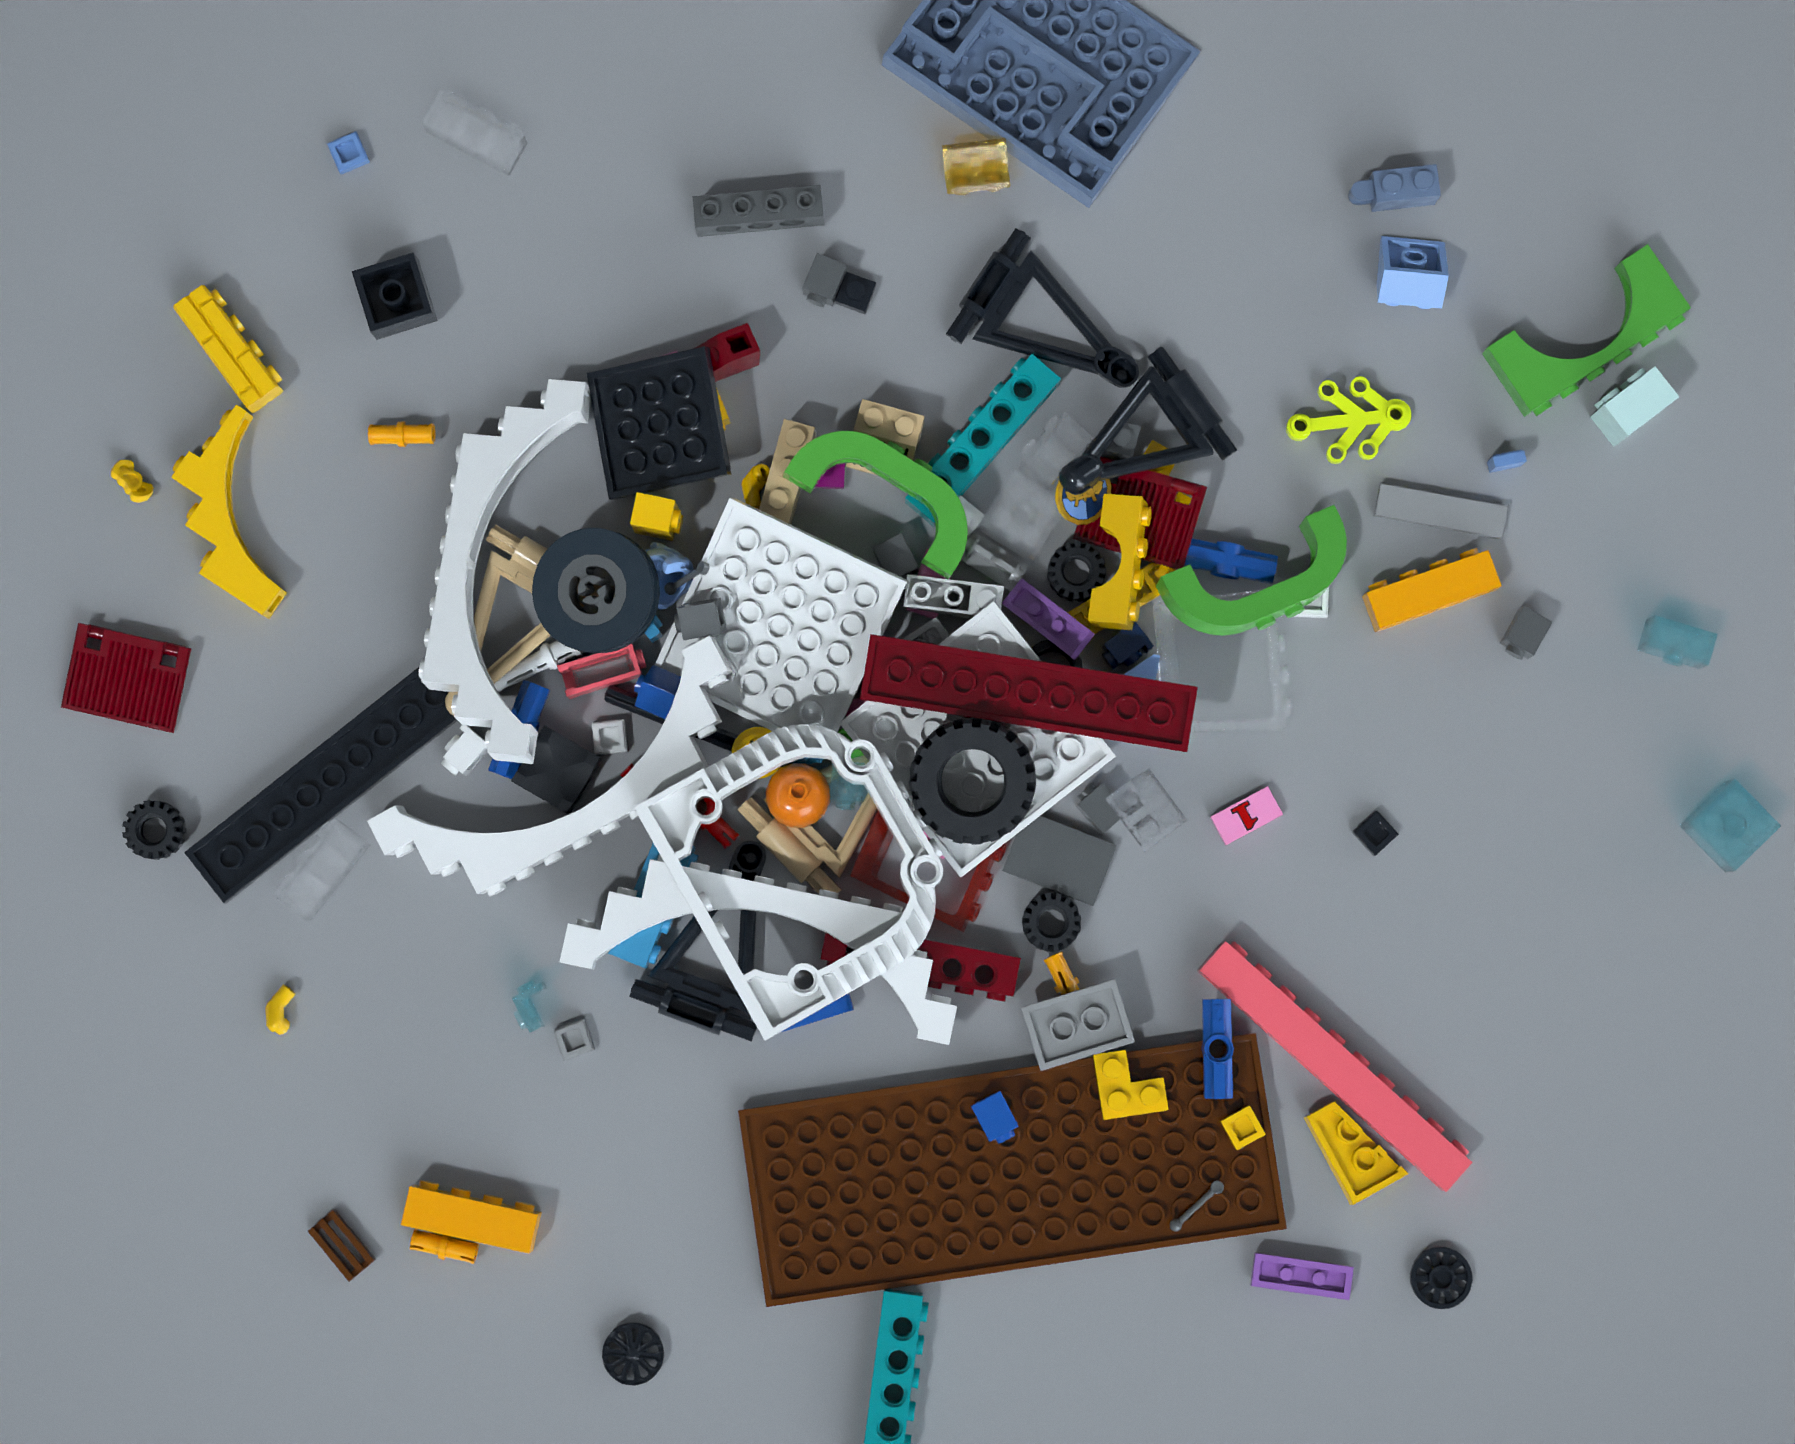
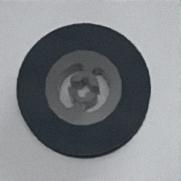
[532,528,660,653]

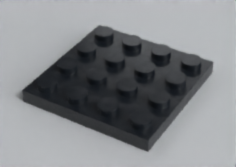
[587,346,732,500]

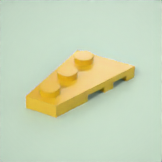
[1303,1101,1409,1205]

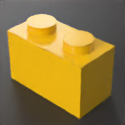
[630,492,684,541]

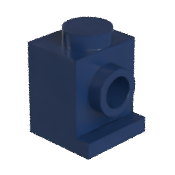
[1102,621,1154,670]

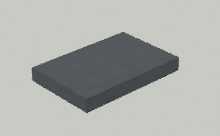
[1002,816,1117,906]

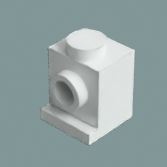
[441,725,488,776]

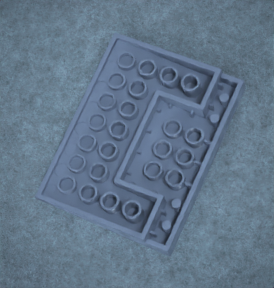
[882,0,1200,208]

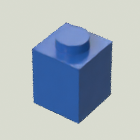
[634,665,681,719]
[970,1090,1019,1144]

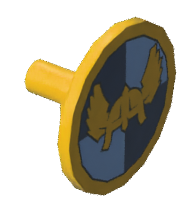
[1055,479,1111,525]

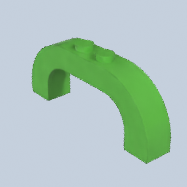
[783,431,968,579]
[1156,505,1347,635]

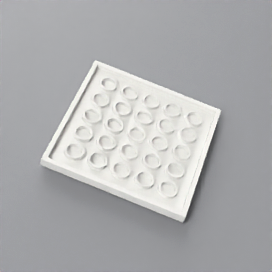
[655,497,908,732]
[840,601,1116,877]

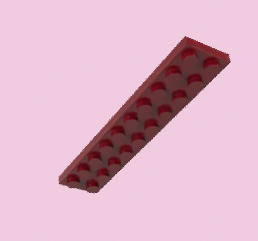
[860,634,1198,752]

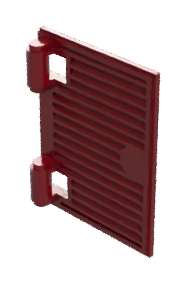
[1073,456,1208,570]
[61,623,192,733]

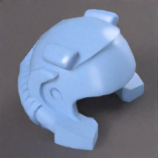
[645,542,693,610]

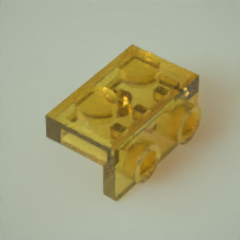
[942,138,1011,195]

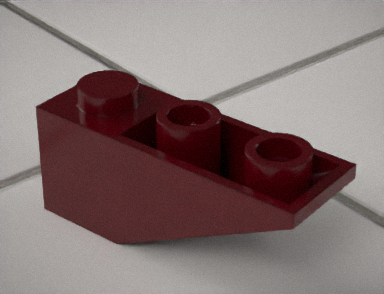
[693,323,760,382]

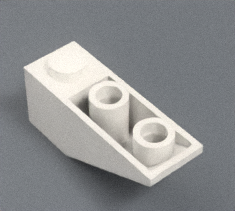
[903,574,1004,619]

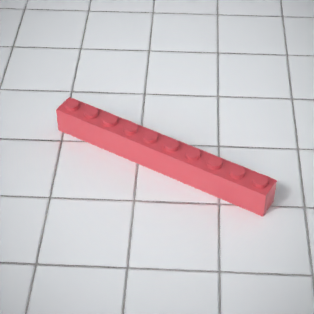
[1197,941,1473,1192]

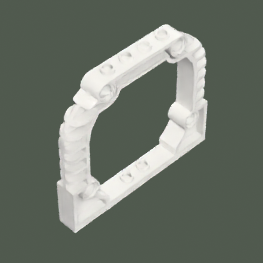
[634,724,943,1041]

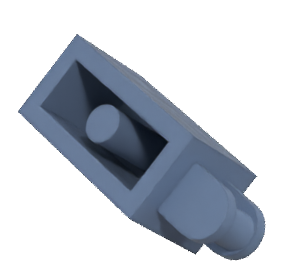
[1348,164,1441,212]

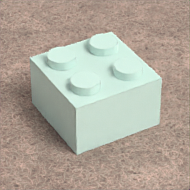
[1590,366,1679,447]

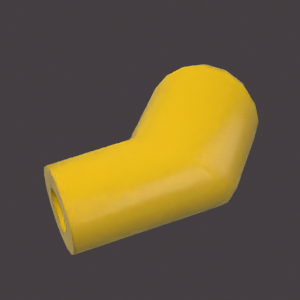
[741,463,770,509]
[265,984,296,1035]

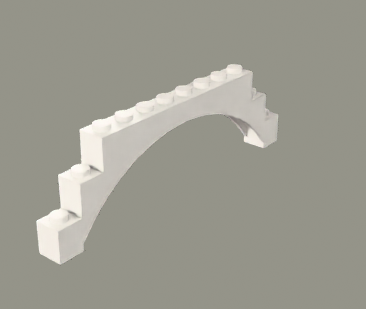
[419,379,591,764]
[367,635,732,897]
[559,855,957,1045]

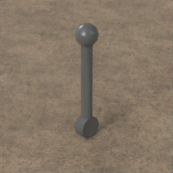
[664,561,710,595]
[1169,1181,1224,1232]

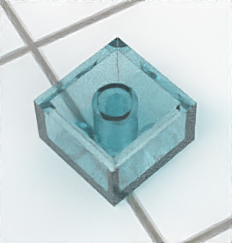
[1680,779,1781,873]

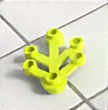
[1286,376,1411,464]

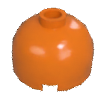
[766,763,830,828]

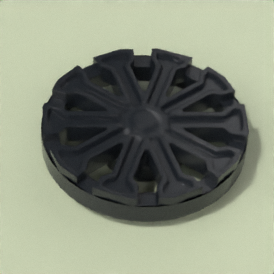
[1410,1247,1473,1309]
[602,1322,664,1386]

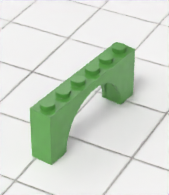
[1482,244,1691,417]

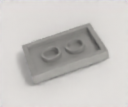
[1021,979,1135,1071]

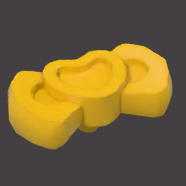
[111,460,154,503]

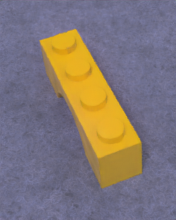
[1088,494,1151,630]

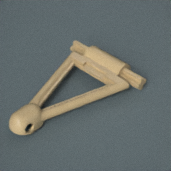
[445,524,602,716]
[737,755,877,894]

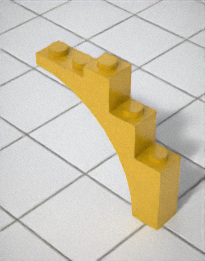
[171,405,287,619]

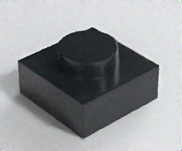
[835,271,876,314]

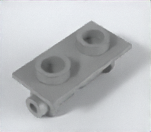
[961,531,1030,592]

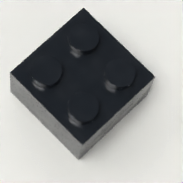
[352,252,438,340]

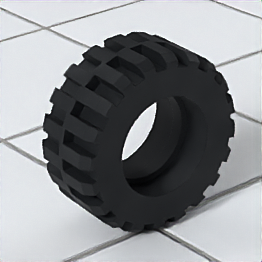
[909,717,1036,845]

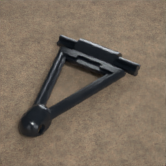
[946,228,1139,388]
[1059,347,1237,495]
[629,841,766,1042]

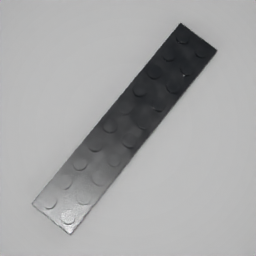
[184,667,458,904]

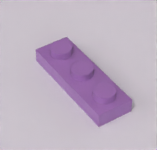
[1002,578,1095,660]
[1250,1252,1354,1300]

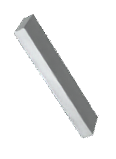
[1374,484,1508,539]

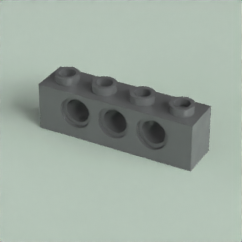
[692,185,824,237]

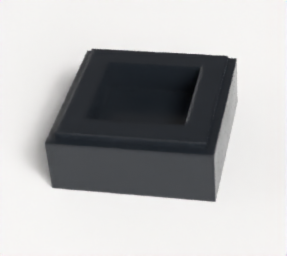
[1352,810,1399,856]

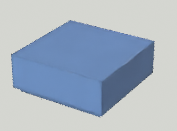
[327,131,370,175]
[1487,449,1527,473]

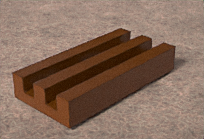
[308,1209,376,1282]

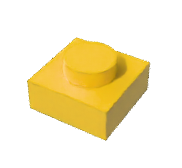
[1220,1105,1266,1150]

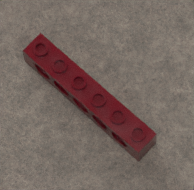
[820,933,1021,1002]

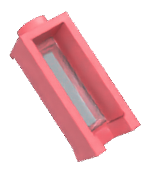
[557,644,647,699]

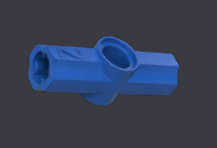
[1184,539,1278,584]
[488,680,550,779]
[1201,999,1234,1099]

